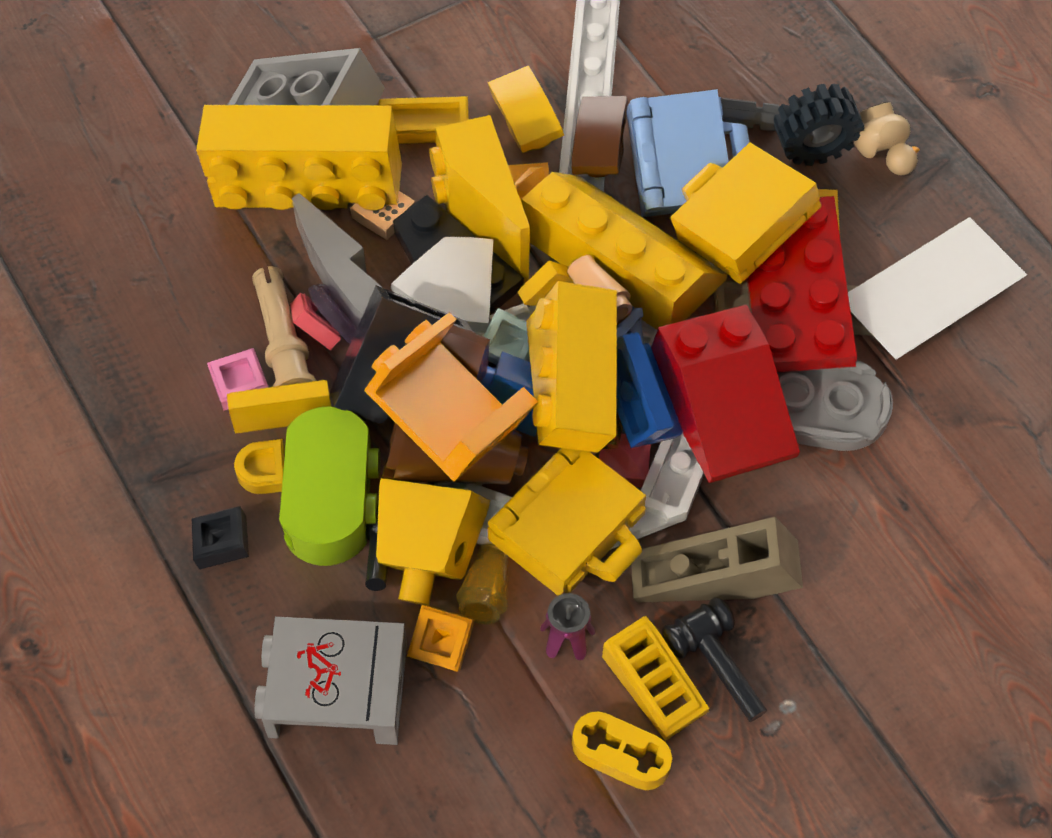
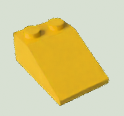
[429,115,530,283]

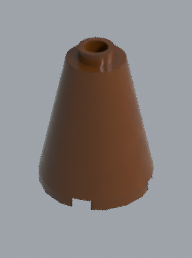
[382,423,529,484]

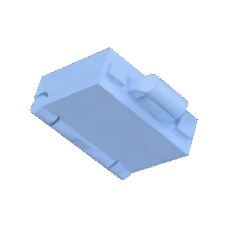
[626,89,749,217]

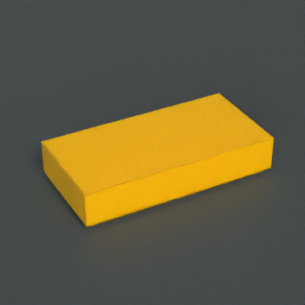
[379,96,469,144]
[227,380,332,434]

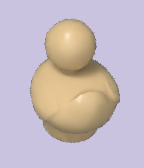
[854,102,920,176]

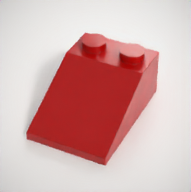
[651,304,800,483]

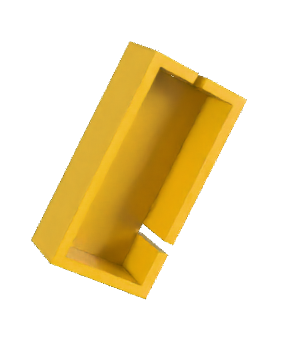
[196,105,402,210]

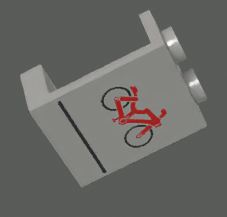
[255,617,407,745]

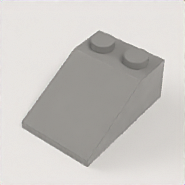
[228,48,385,105]

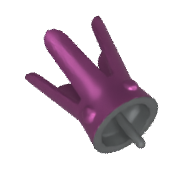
[540,593,595,660]

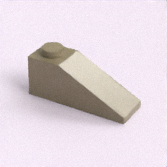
[631,517,803,603]

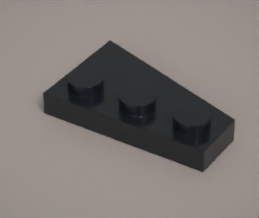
[393,195,524,316]

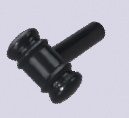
[662,597,767,722]

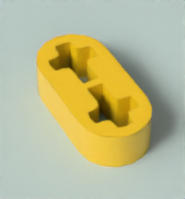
[572,711,672,790]

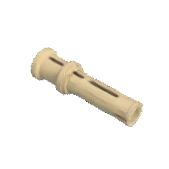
[252,266,316,387]

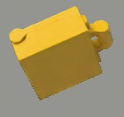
[671,142,821,284]
[488,448,646,595]

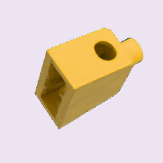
[376,478,491,605]

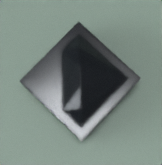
[191,506,249,570]

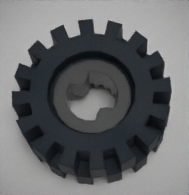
[774,84,864,166]

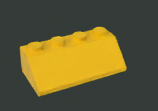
[521,172,727,330]

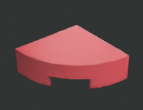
[290,292,341,351]

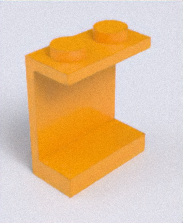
[364,312,538,482]

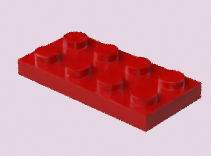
[746,196,857,372]

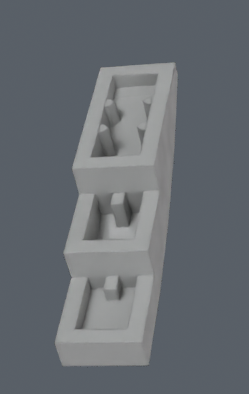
[292,193,382,330]

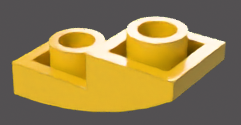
[487,66,564,153]

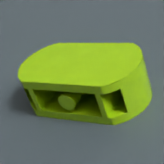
[279,406,380,566]

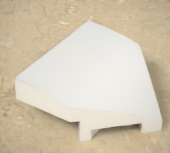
[390,237,493,332]

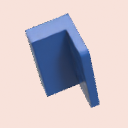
[616,332,683,448]

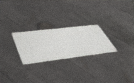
[848,217,1027,360]

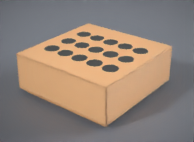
[350,191,416,240]

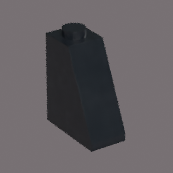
[330,285,473,424]

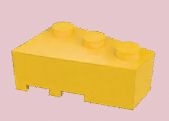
[526,281,617,453]

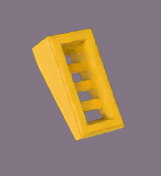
[602,616,709,741]

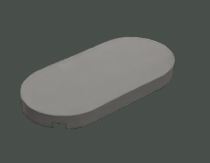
[777,360,893,451]

